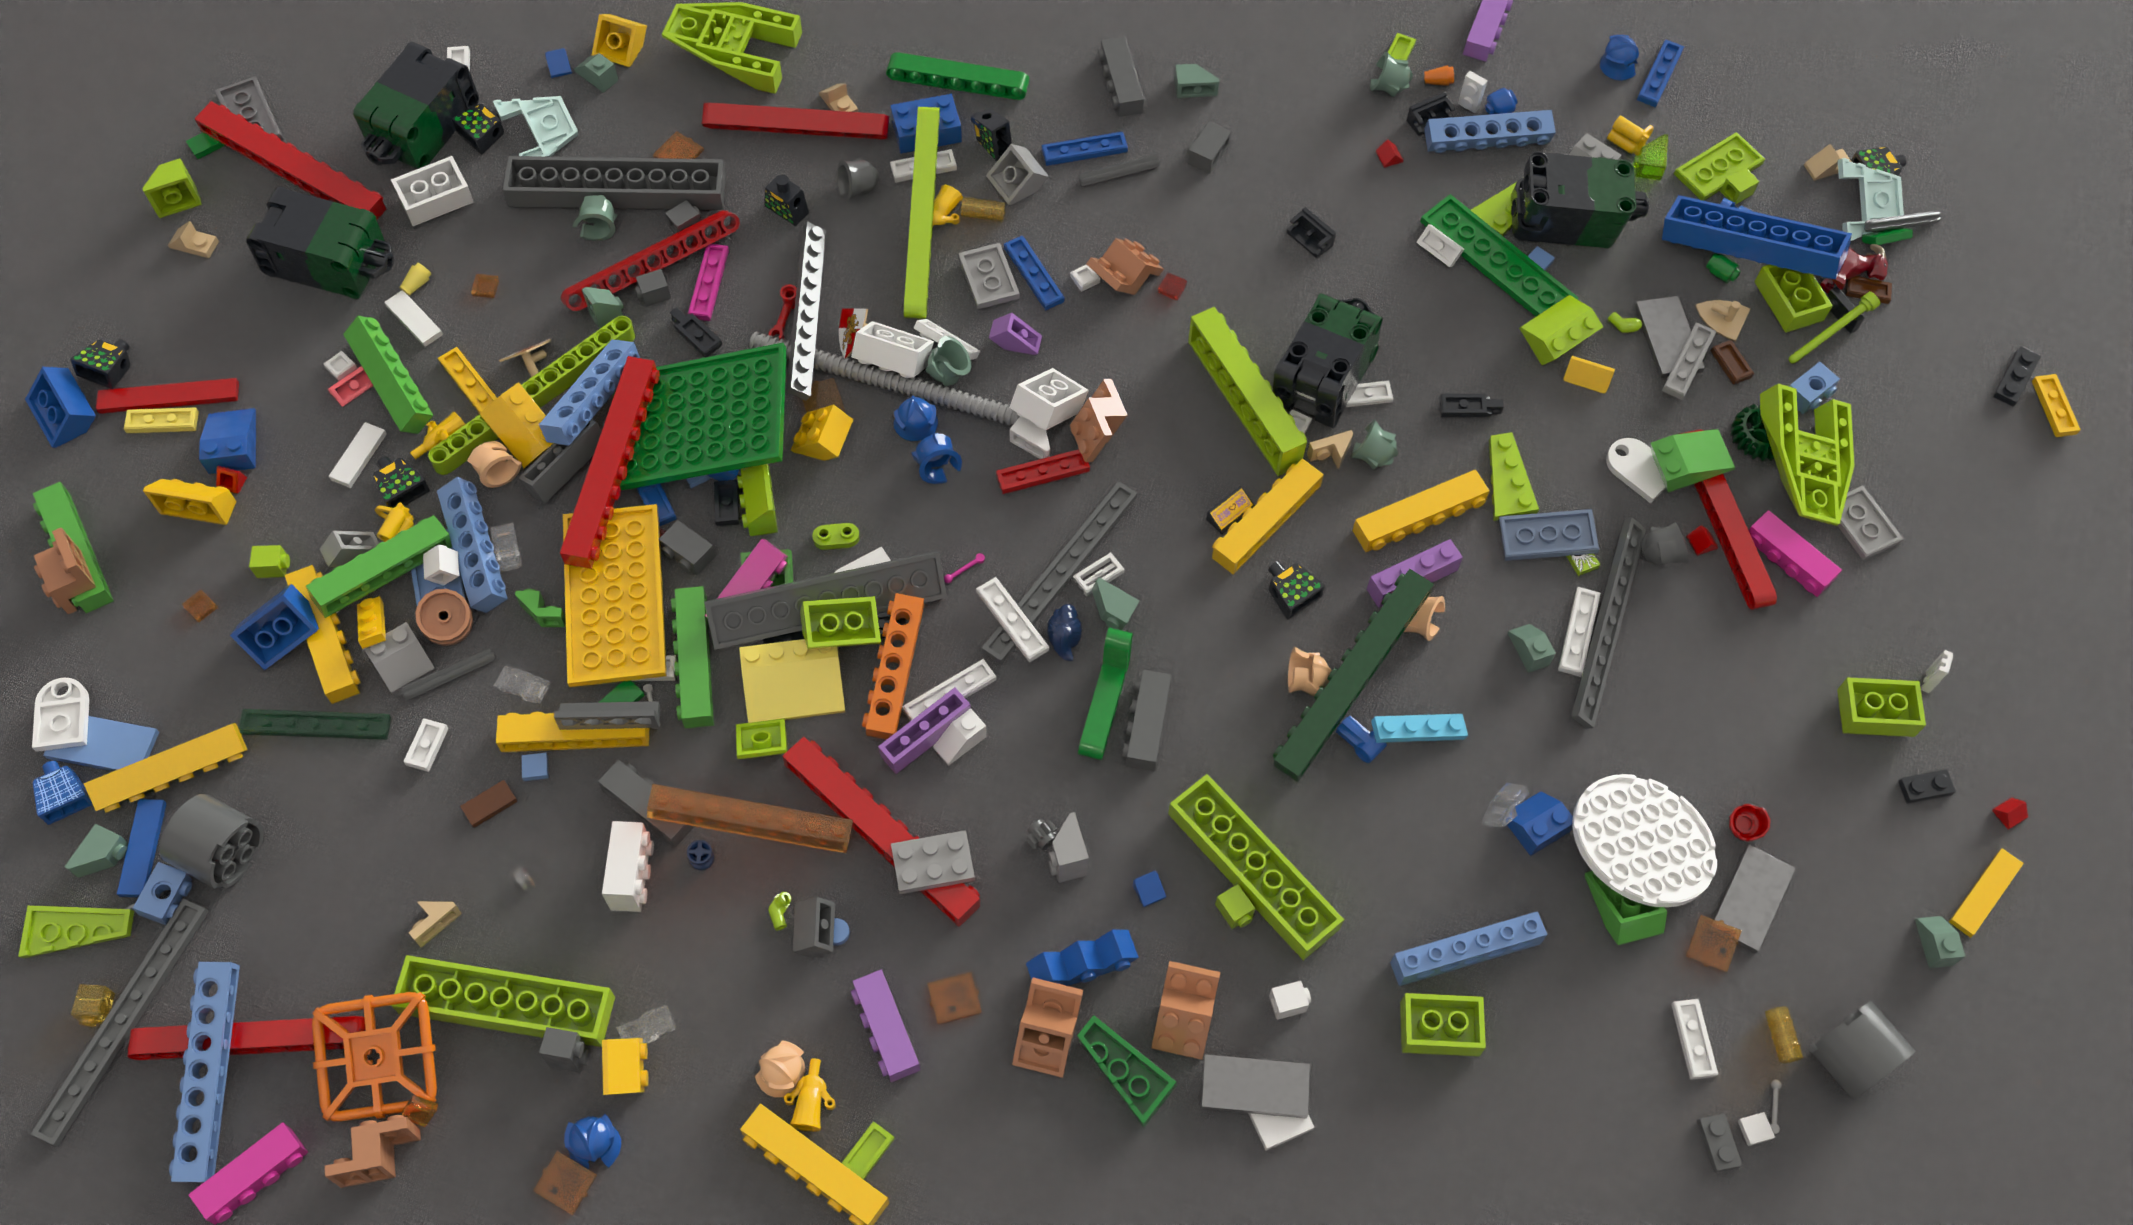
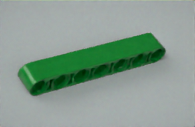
[886,52,1030,100]

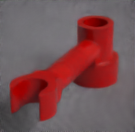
[769,284,797,340]

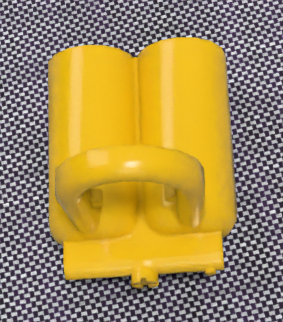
[1607,115,1654,156]
[375,503,414,542]

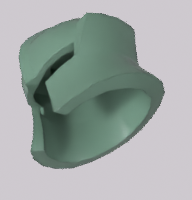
[1370,51,1413,97]
[573,195,617,241]
[926,336,971,386]
[1351,419,1398,470]

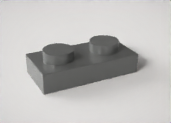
[1697,1113,1742,1173]

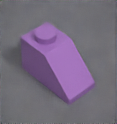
[989,313,1042,355]

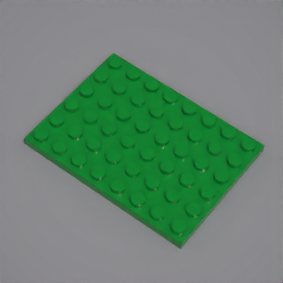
[612,342,786,490]

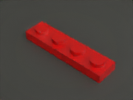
[996,449,1090,494]

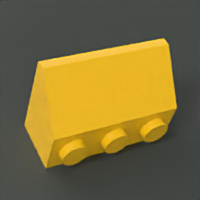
[479,382,553,468]
[143,479,237,525]

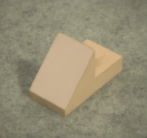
[819,84,858,112]
[1804,144,1852,181]
[168,221,219,258]
[1307,430,1353,469]
[409,901,462,947]

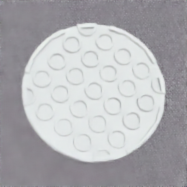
[1572,774,1717,907]

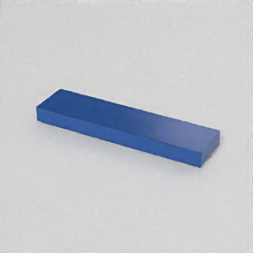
[1637,39,1685,108]
[1041,132,1128,166]
[1004,235,1065,311]
[117,799,167,898]

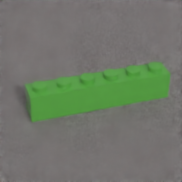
[343,316,433,434]
[33,482,114,613]
[306,515,452,618]
[671,586,714,728]

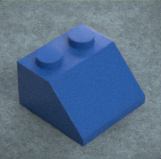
[1501,791,1573,856]

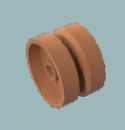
[415,589,474,646]

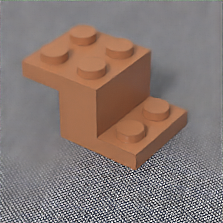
[1086,238,1164,295]
[1070,379,1127,462]
[34,527,96,614]
[1151,961,1220,1060]
[1012,978,1083,1078]
[325,1115,421,1188]

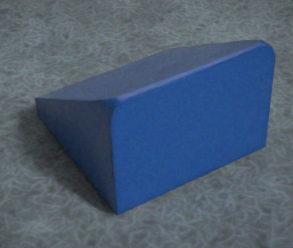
[545,48,572,78]
[1133,870,1166,908]

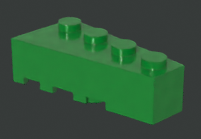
[1077,1015,1177,1127]

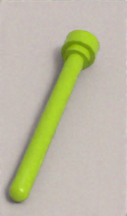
[1789,292,1880,364]

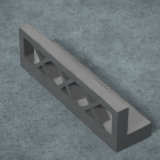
[554,701,660,730]

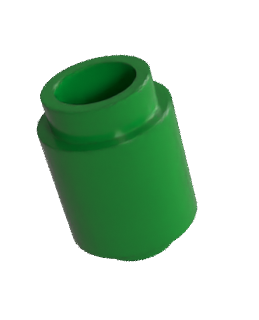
[1706,253,1741,283]

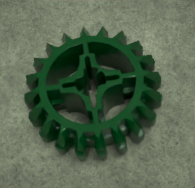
[1730,403,1774,462]

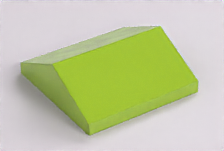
[736,718,788,759]

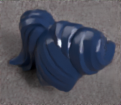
[1047,604,1082,661]

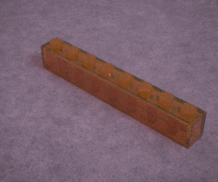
[647,784,853,853]

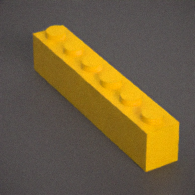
[1212,458,1324,574]
[1352,469,1490,552]
[285,565,361,704]
[496,712,650,752]
[83,723,248,813]
[740,1103,889,1225]

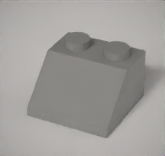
[1569,133,1622,160]
[986,144,1049,205]
[364,622,436,695]
[1048,812,1089,883]

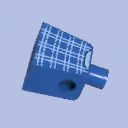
[33,761,93,825]

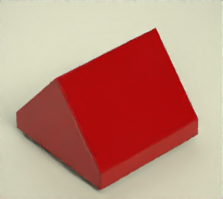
[1376,139,1404,168]
[216,466,247,494]
[1686,525,1718,556]
[1992,797,2028,830]

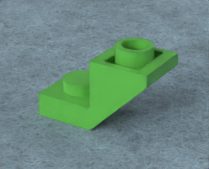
[515,589,566,627]

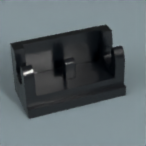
[1406,92,1455,136]
[1286,207,1336,258]

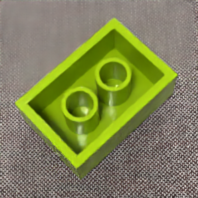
[1754,264,1833,333]
[1837,677,1926,737]
[1400,993,1486,1056]

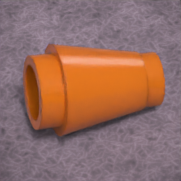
[1424,65,1454,86]

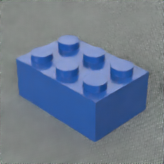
[890,94,962,154]

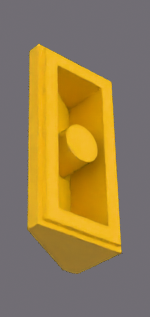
[1563,356,1615,394]

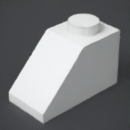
[1010,417,1050,459]
[933,708,986,766]

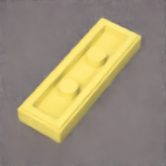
[124,408,199,433]

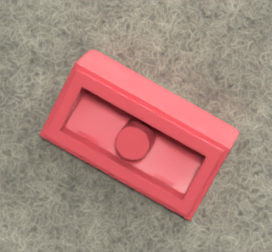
[327,366,373,407]

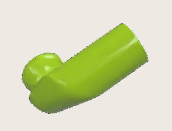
[1608,312,1642,333]
[768,892,792,931]

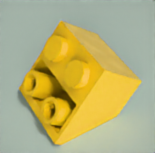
[791,404,853,461]

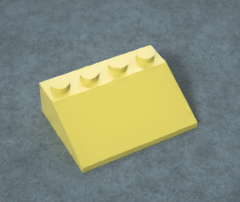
[739,639,845,723]

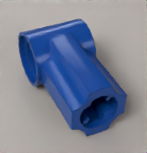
[1336,716,1387,763]

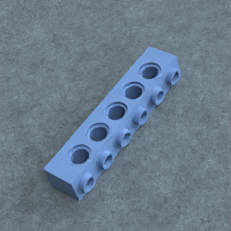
[1424,110,1556,153]
[539,339,640,446]
[437,477,508,613]
[1390,911,1547,986]

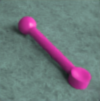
[944,553,985,583]

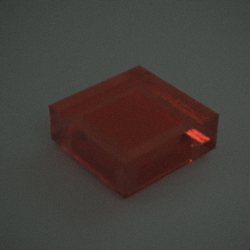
[1158,272,1187,301]

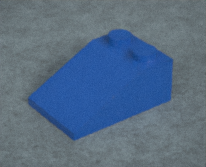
[199,408,256,474]

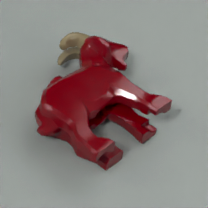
[1820,244,1888,293]

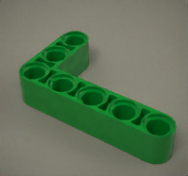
[1078,627,1133,761]

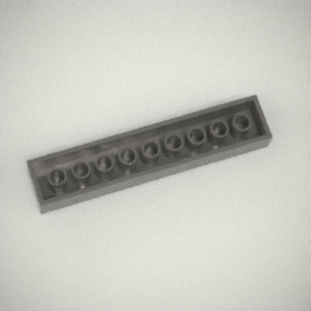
[503,156,726,210]

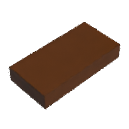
[1845,276,1892,304]
[1711,340,1755,385]
[460,780,518,828]

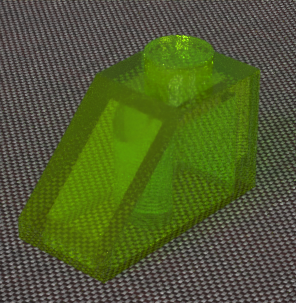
[1633,134,1668,181]

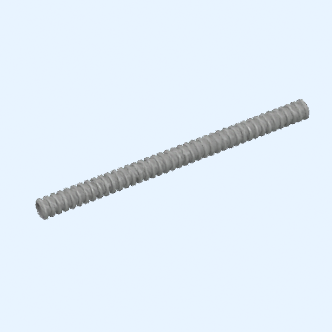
[749,331,1020,426]

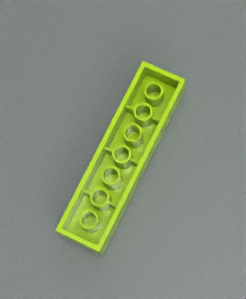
[1188,306,1307,476]
[1168,774,1344,961]
[391,955,615,1047]

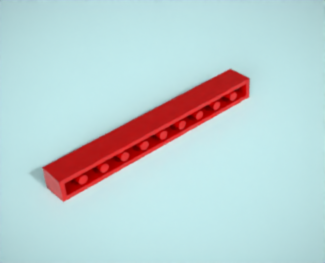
[194,101,386,220]
[560,356,660,569]
[782,737,980,927]

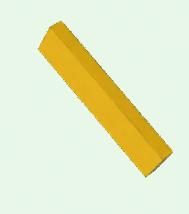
[438,347,497,414]
[1949,848,2024,938]

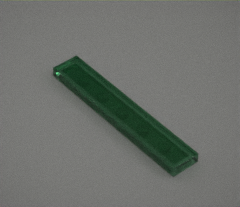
[238,709,391,740]

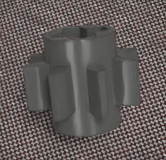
[1027,819,1057,850]

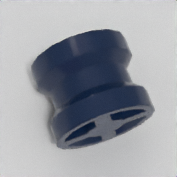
[687,840,714,870]

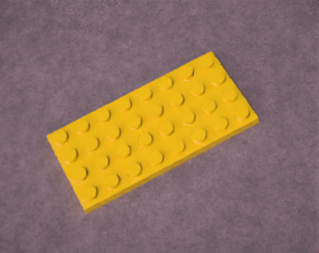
[563,504,667,687]

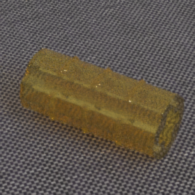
[961,197,1006,222]
[1765,1006,1803,1064]

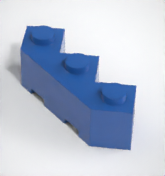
[1026,930,1139,986]

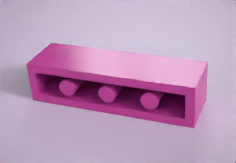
[1749,510,1842,597]
[704,539,788,617]
[188,1122,309,1225]

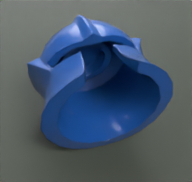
[1600,35,1639,80]
[894,395,938,441]
[911,433,962,484]
[564,1114,621,1172]

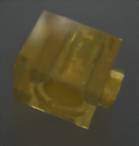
[71,984,115,1027]

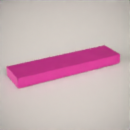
[688,244,729,321]

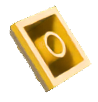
[591,14,647,67]
[602,1038,648,1095]

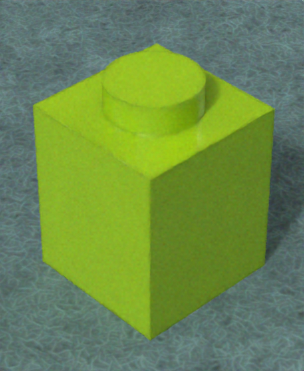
[1720,167,1760,205]
[249,545,290,578]
[1215,884,1255,929]

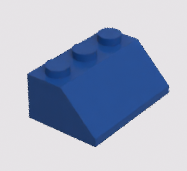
[25,367,96,448]
[230,584,319,670]

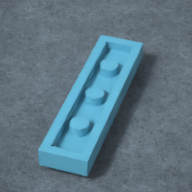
[1371,714,1468,743]

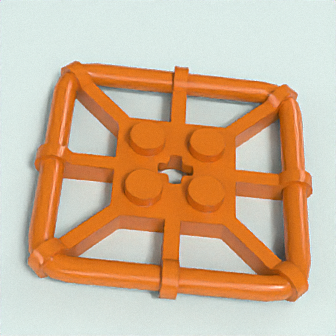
[312,992,437,1122]

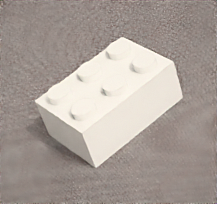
[391,156,474,226]
[851,321,934,378]
[1009,368,1089,430]
[602,821,654,912]

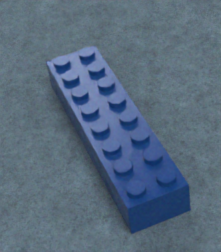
[1662,195,1852,279]

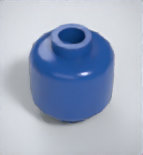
[1485,88,1518,115]

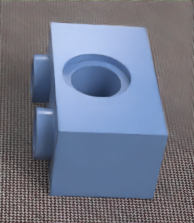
[1789,362,1840,414]
[133,862,192,925]

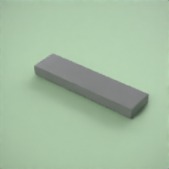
[1662,322,1716,400]

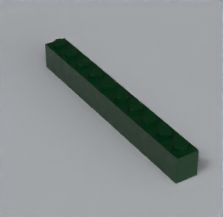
[1273,568,1434,782]

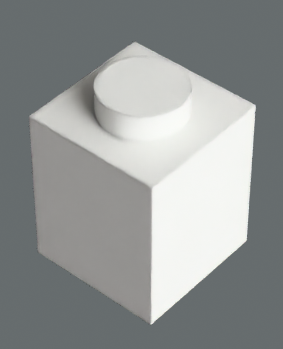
[423,545,459,586]
[1269,981,1311,1020]

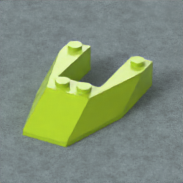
[662,2,802,94]
[1760,384,1854,526]

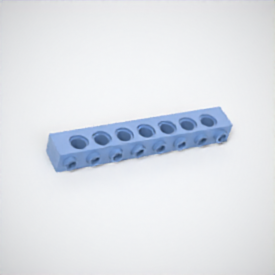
[169,962,240,1182]

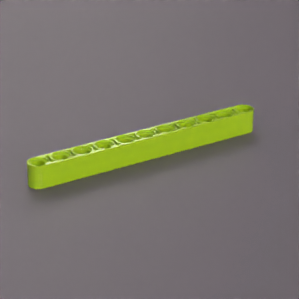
[904,107,940,319]
[428,316,635,475]

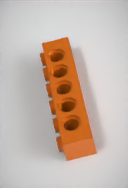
[862,593,924,739]

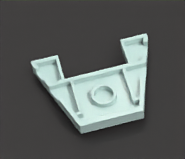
[493,96,578,157]
[1838,158,1904,241]

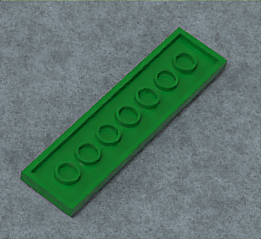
[1420,194,1579,317]

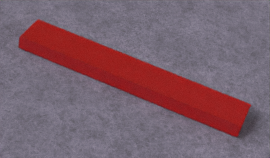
[96,378,239,414]

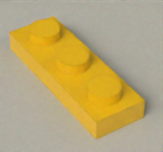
[2032,374,2081,437]
[357,596,386,649]

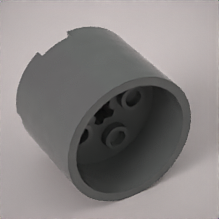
[160,794,264,889]
[1809,1001,1916,1100]

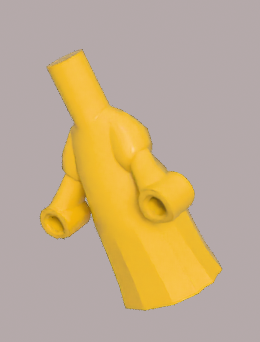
[932,184,963,228]
[410,411,465,460]
[784,1058,836,1132]

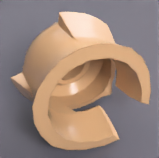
[467,441,522,488]
[1404,596,1445,641]
[1288,647,1332,696]
[755,1040,805,1098]

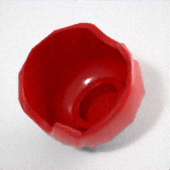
[1729,804,1770,842]

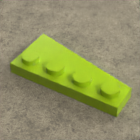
[1471,182,1517,236]
[1489,432,1539,521]
[18,905,135,958]

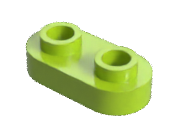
[813,523,860,550]

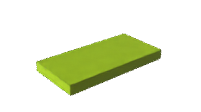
[1674,132,1765,201]

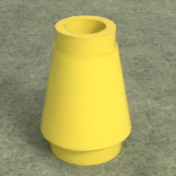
[399,262,431,296]

